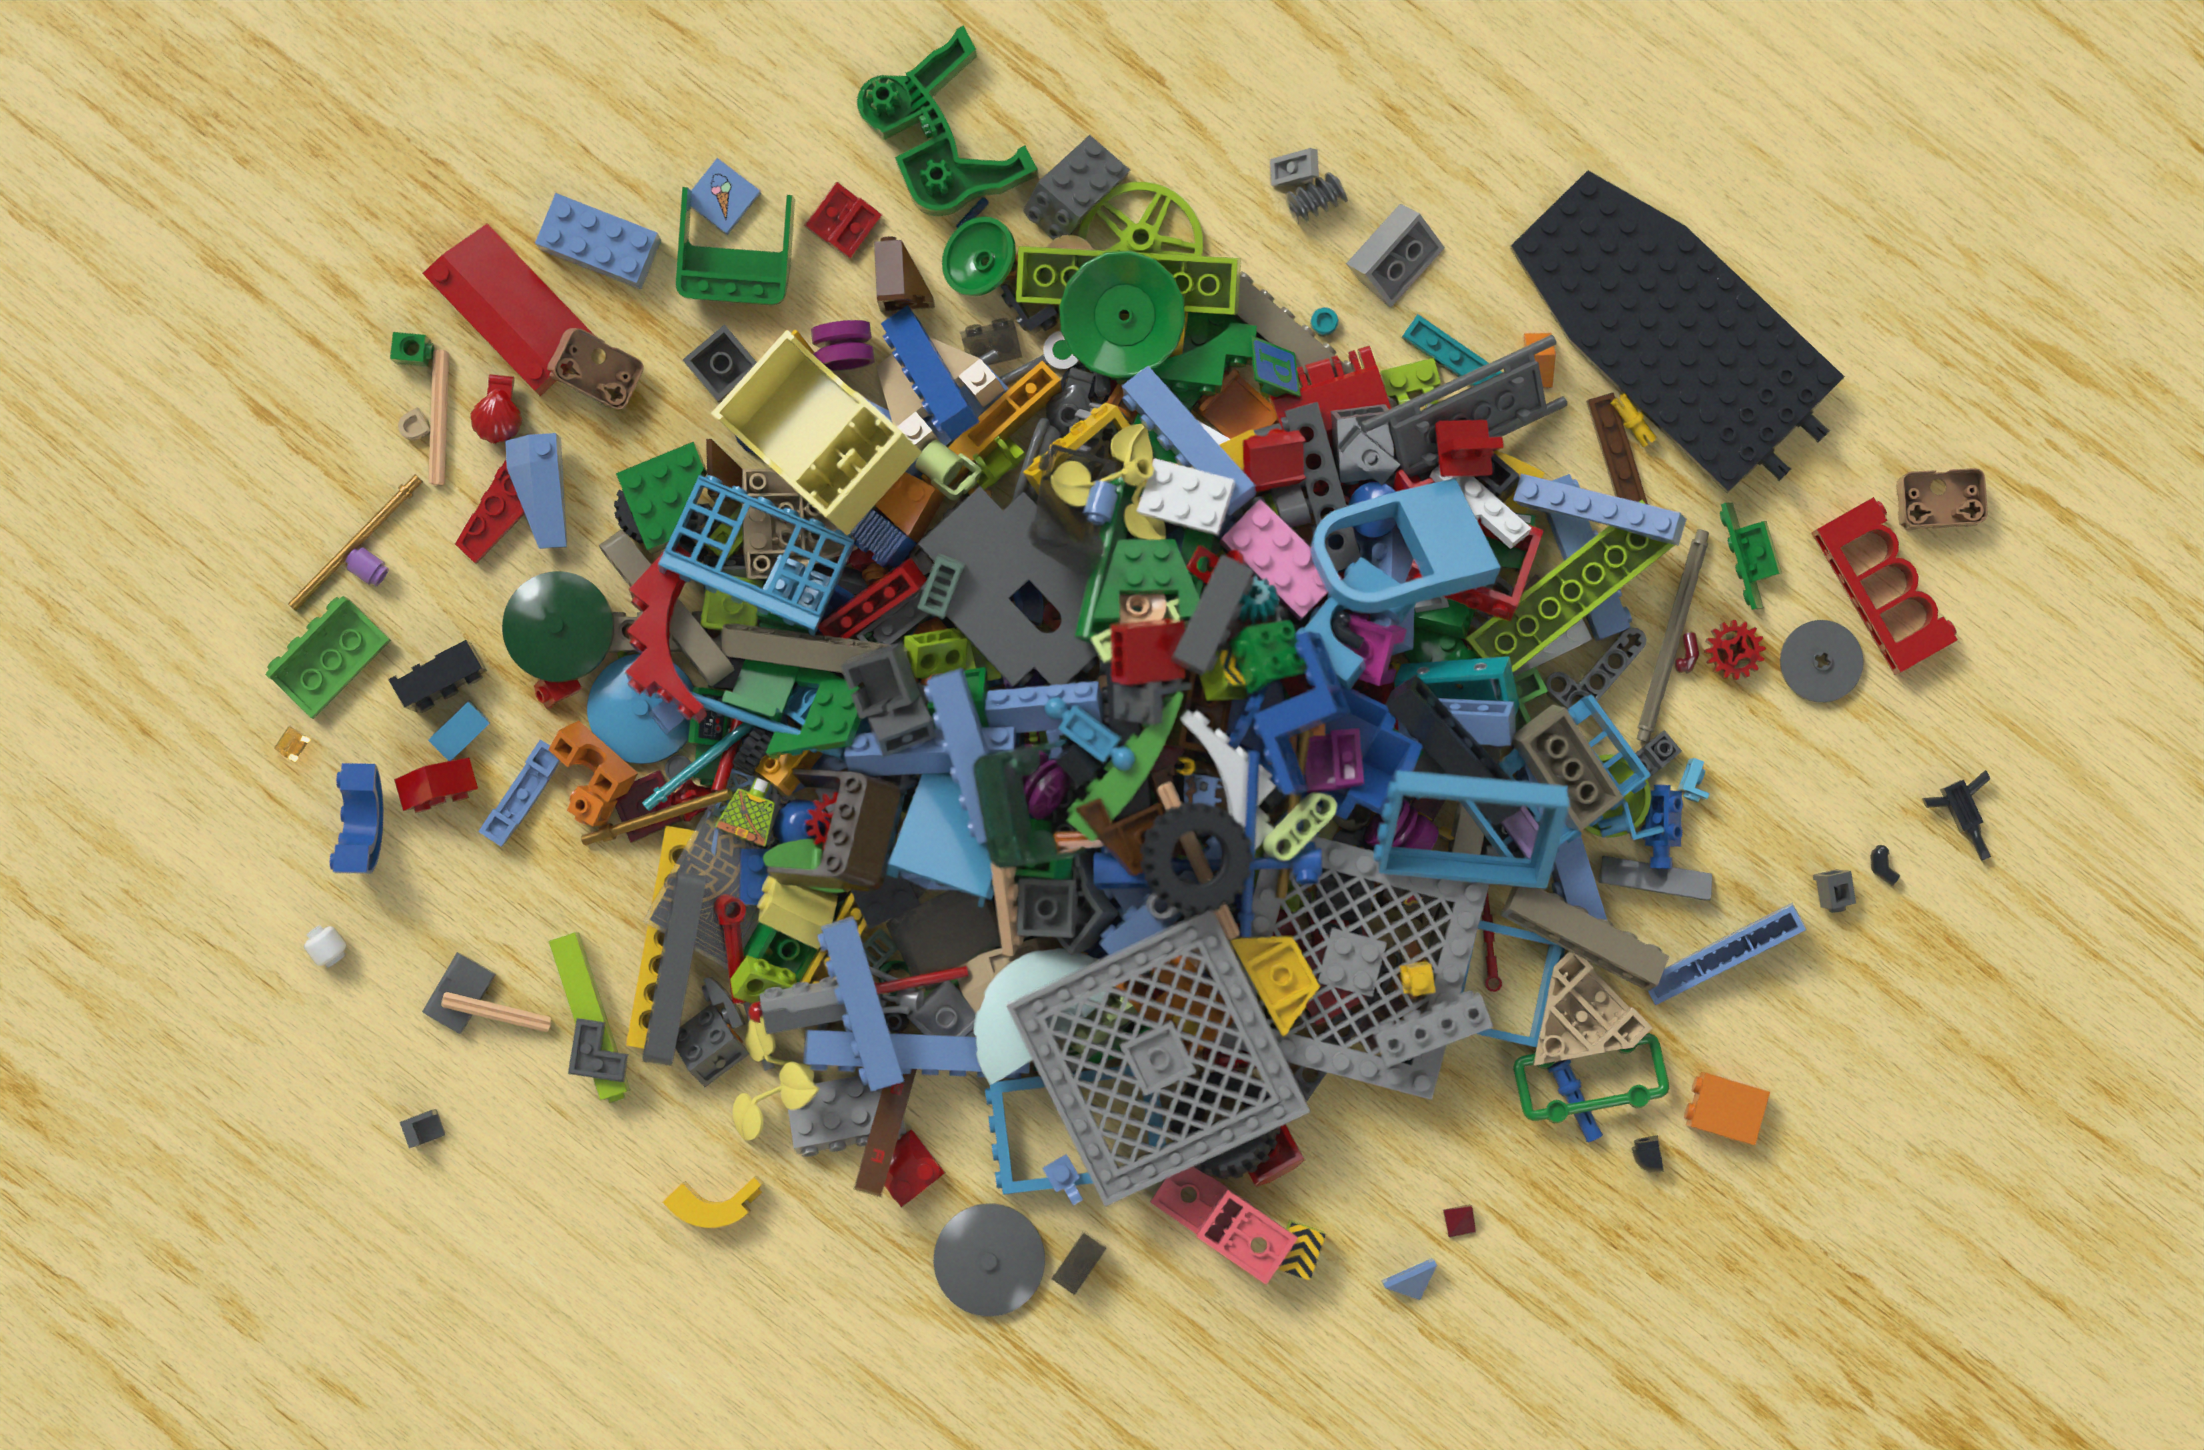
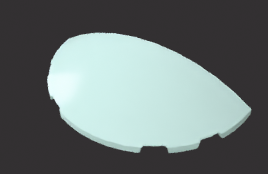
[974,948,1115,1085]

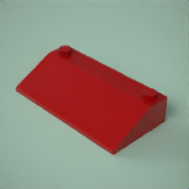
[422,223,595,396]

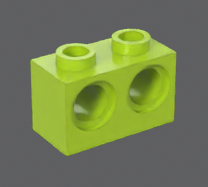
[904,628,967,679]
[730,955,797,1004]

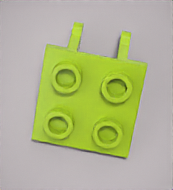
[968,436,1026,490]

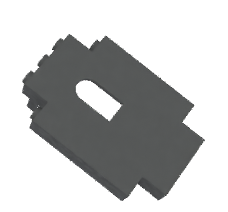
[919,487,1099,688]

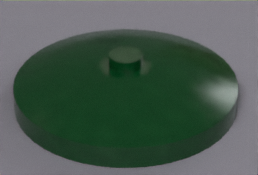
[502,571,614,683]

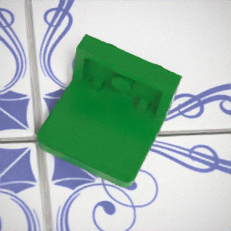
[1229,620,1308,693]

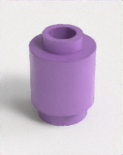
[346,547,389,586]

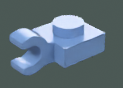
[1042,1154,1083,1206]

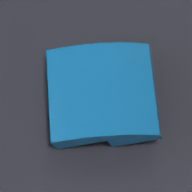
[763,554,831,630]

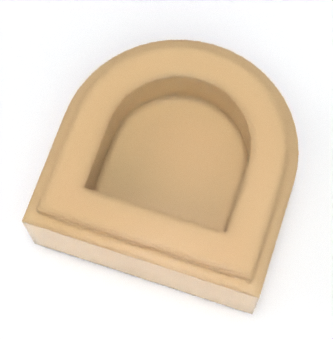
[398,407,430,441]

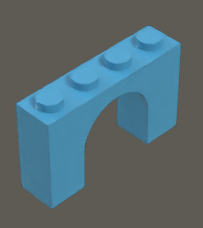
[1296,557,1417,690]

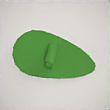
[763,838,844,893]

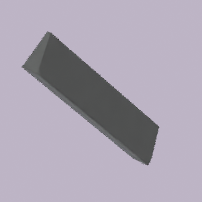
[1598,856,1712,901]

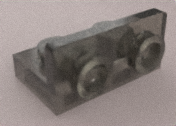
[960,318,1022,366]

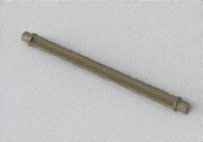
[1636,529,1709,743]

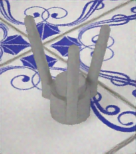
[869,966,924,1014]

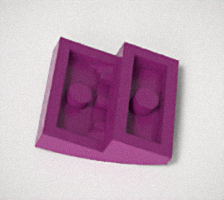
[1305,728,1364,793]

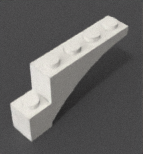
[1180,709,1275,850]

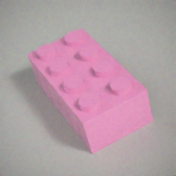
[1219,499,1341,621]

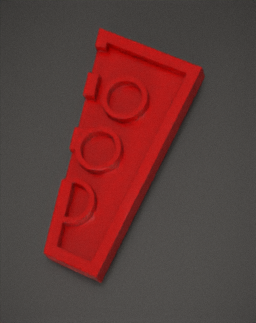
[455,459,525,564]

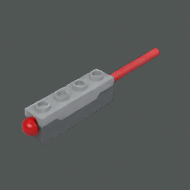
[748,966,969,1034]

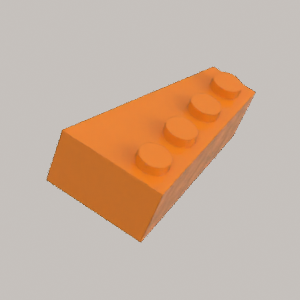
[875,472,945,543]

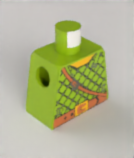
[715,777,775,848]

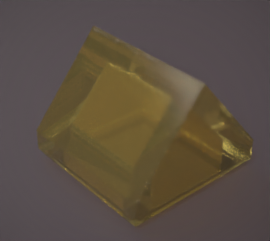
[274,725,310,762]

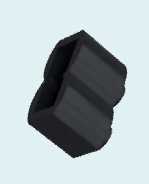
[1055,738,1106,786]

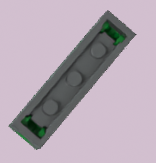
[857,580,935,645]

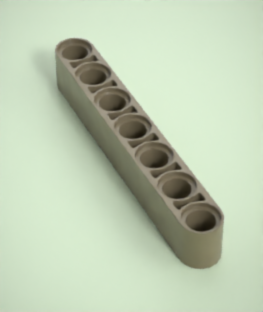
[599,529,734,687]
[721,623,907,672]

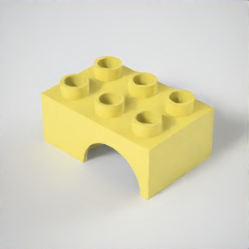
[711,330,922,535]

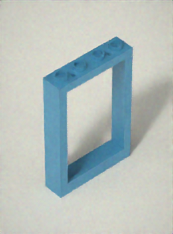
[1373,771,1569,889]
[985,1065,1166,1194]

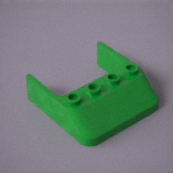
[676,187,795,305]

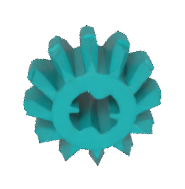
[1238,575,1279,625]

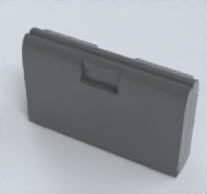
[422,952,496,1034]

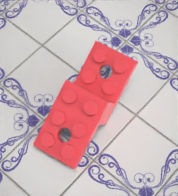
[1150,1166,1298,1285]

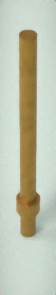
[581,788,733,846]

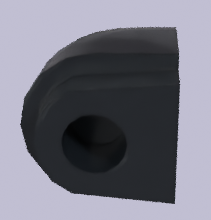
[1631,1135,1664,1172]

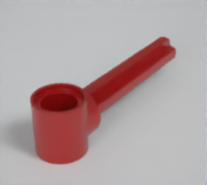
[714,894,746,1004]

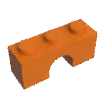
[548,721,638,803]

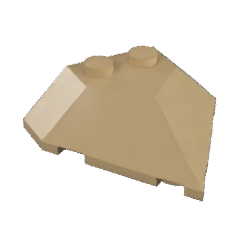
[1533,951,1653,1066]

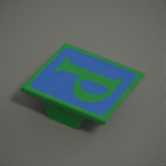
[1250,336,1301,397]

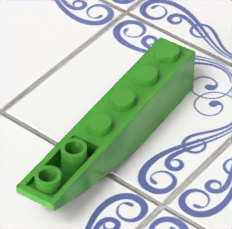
[1067,691,1184,842]

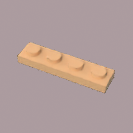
[991,848,1024,956]

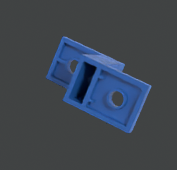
[1254,631,1351,795]

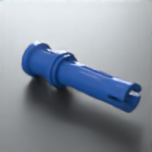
[1547,1059,1603,1142]

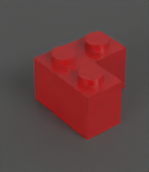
[394,757,478,813]

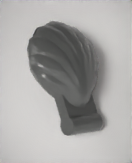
[1046,367,1094,437]

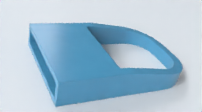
[1311,478,1501,613]

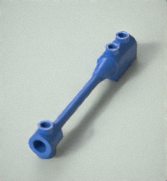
[1094,841,1322,889]

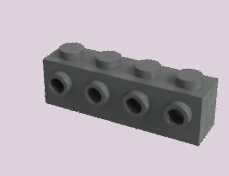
[1171,555,1254,676]

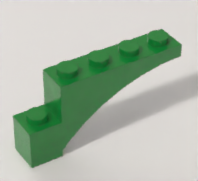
[1111,322,1257,396]

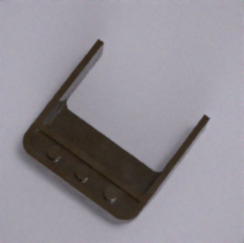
[767,768,904,892]

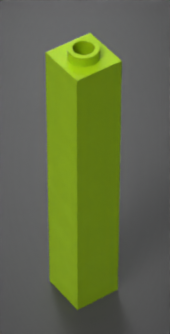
[549,932,630,1103]

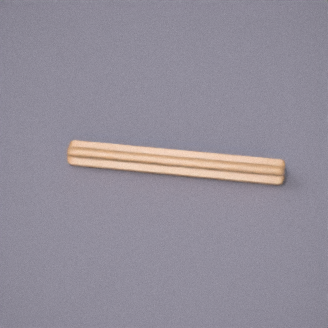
[429,350,449,485]

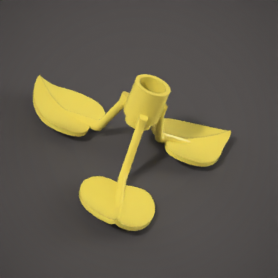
[1051,424,1166,540]
[733,1017,819,1141]

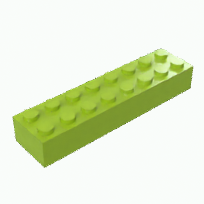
[1016,246,1241,314]
[1465,500,1675,673]

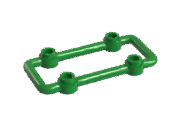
[1513,1033,1670,1123]

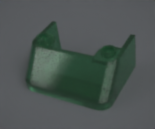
[973,739,1086,868]

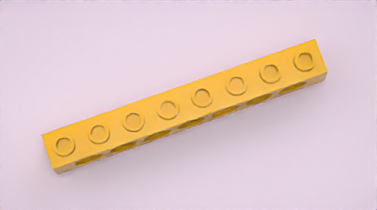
[626,826,699,1049]

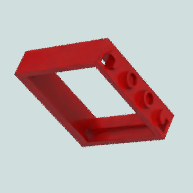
[1405,518,1544,622]

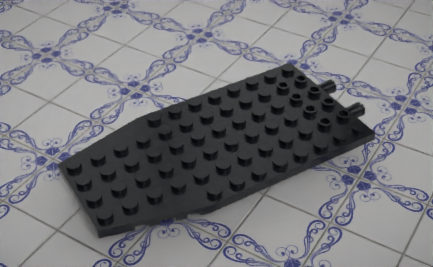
[1510,170,1845,493]

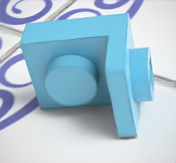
[1677,758,1710,802]

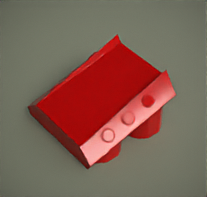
[1243,428,1306,491]

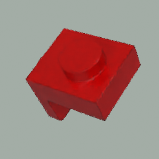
[534,679,583,709]

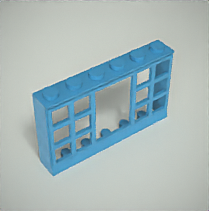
[658,475,854,636]
[1458,694,1651,859]

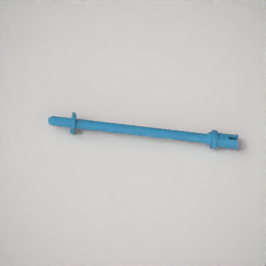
[655,691,845,759]

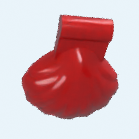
[470,374,523,444]

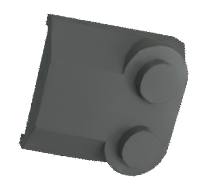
[1017,878,1078,937]

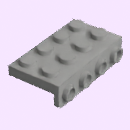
[788,1075,906,1157]

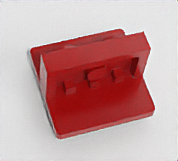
[1435,420,1504,477]

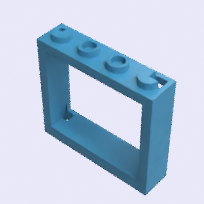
[1460,920,1565,1047]

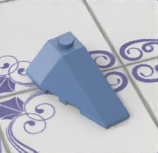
[505,433,567,549]

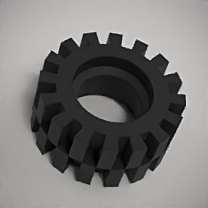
[732,726,774,775]

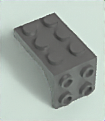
[1023,135,1130,240]

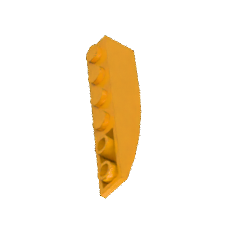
[921,361,1062,494]

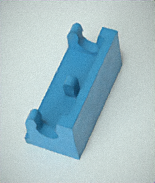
[428,700,490,761]

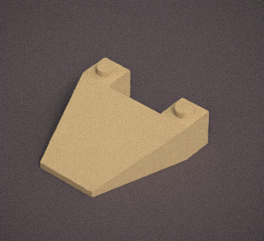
[876,337,1004,452]

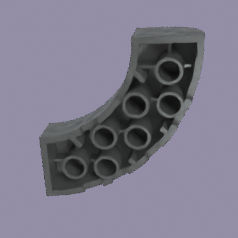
[1032,779,1119,955]

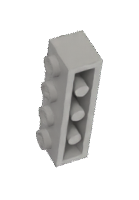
[1372,990,1493,1067]

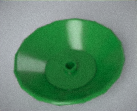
[1059,251,1185,379]

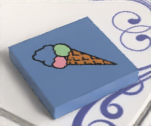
[691,158,761,235]

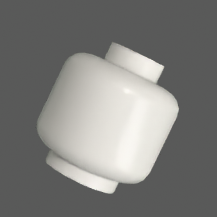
[304,925,346,968]

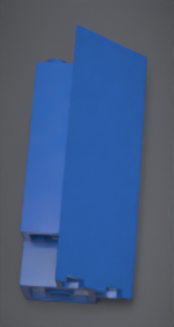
[1226,679,1423,820]

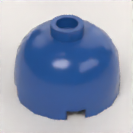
[774,799,831,844]

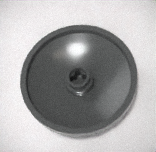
[933,1203,1045,1316]

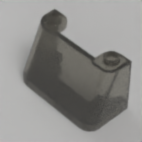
[1028,444,1116,578]
[886,890,1002,991]

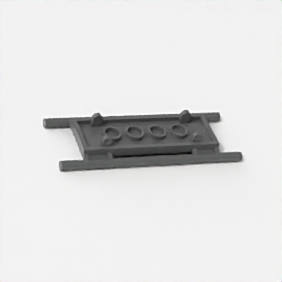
[1360,335,1568,488]

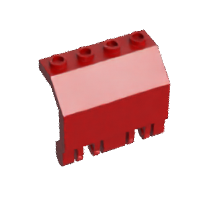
[1269,346,1395,469]

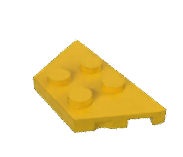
[1230,936,1320,1037]

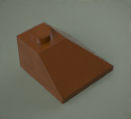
[706,439,743,502]

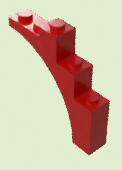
[625,545,707,723]

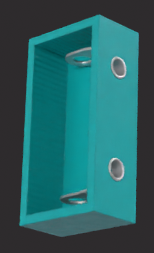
[1394,657,1519,716]

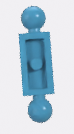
[1045,697,1135,770]

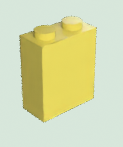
[757,876,838,949]

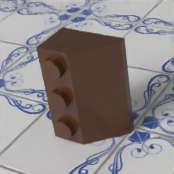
[1164,668,1232,753]

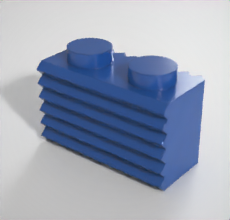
[849,509,916,568]

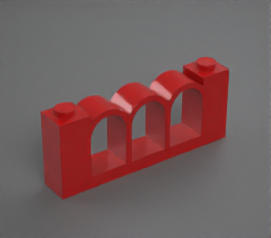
[1811,497,1958,675]

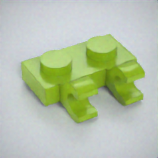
[1380,358,1441,407]

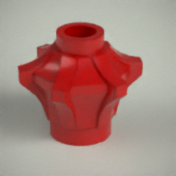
[670,779,713,822]

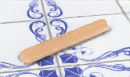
[441,992,551,1032]

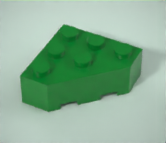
[616,442,707,554]

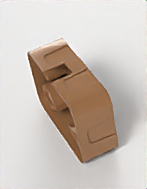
[547,328,644,409]
[1896,468,1988,530]

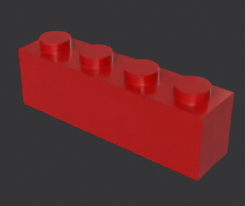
[818,558,927,639]

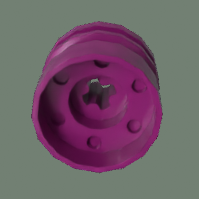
[998,744,1072,820]
[1364,798,1439,850]

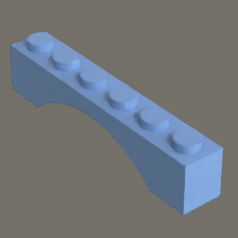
[1513,474,1687,546]

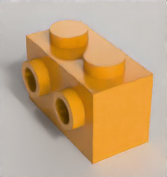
[755,750,823,797]

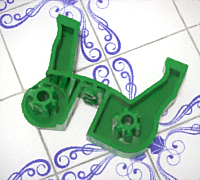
[857,25,1038,216]

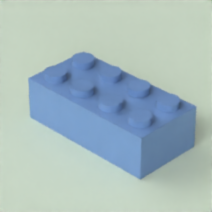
[535,193,661,289]

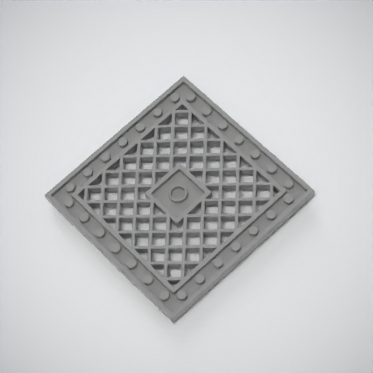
[1214,825,1489,1100]
[1006,911,1310,1206]

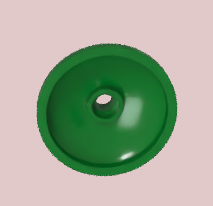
[942,217,1016,297]

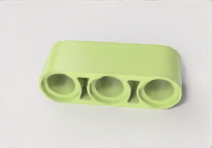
[1263,792,1337,860]

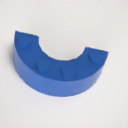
[330,763,384,874]

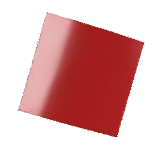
[804,182,882,258]

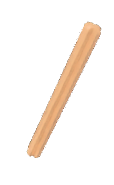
[1157,783,1239,940]

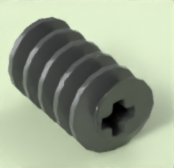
[1286,172,1348,225]

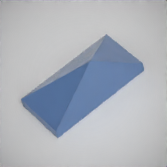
[1381,1258,1437,1300]

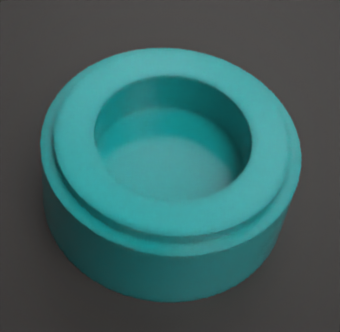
[1310,307,1338,336]

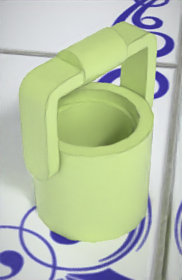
[915,440,981,500]

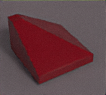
[1443,1204,1476,1237]

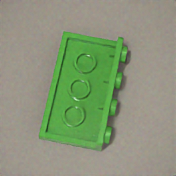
[265,596,391,719]

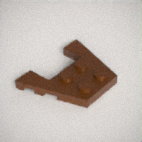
[1075,765,1183,876]

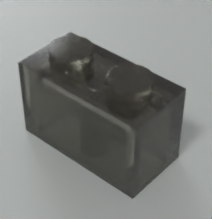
[1052,1230,1106,1295]

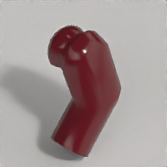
[1675,632,1699,674]

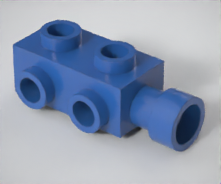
[1641,785,1683,869]

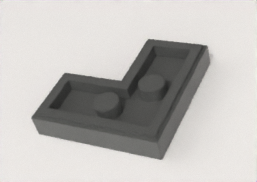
[568,1018,629,1082]

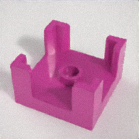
[1337,612,1407,686]

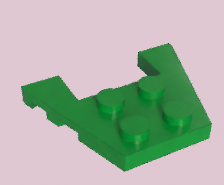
[1094,539,1200,623]
[766,667,862,759]

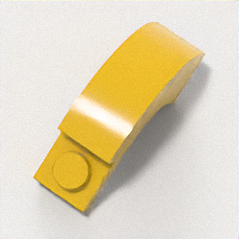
[662,1175,764,1228]

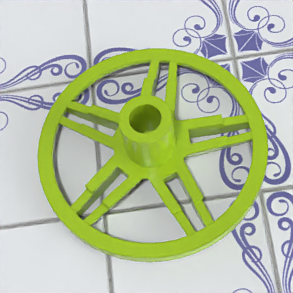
[1078,182,1203,256]

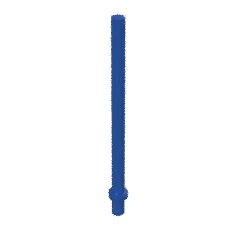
[1238,750,1260,937]

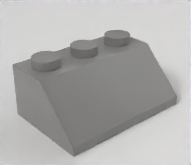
[1346,204,1445,307]

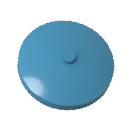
[587,654,694,764]

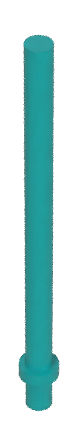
[642,694,793,811]

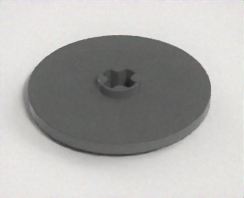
[1780,620,1863,703]

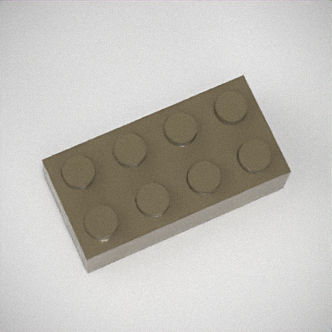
[1512,705,1624,831]

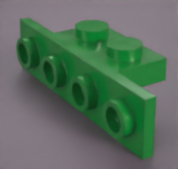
[1720,503,1782,610]

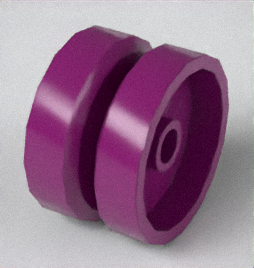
[811,320,875,371]

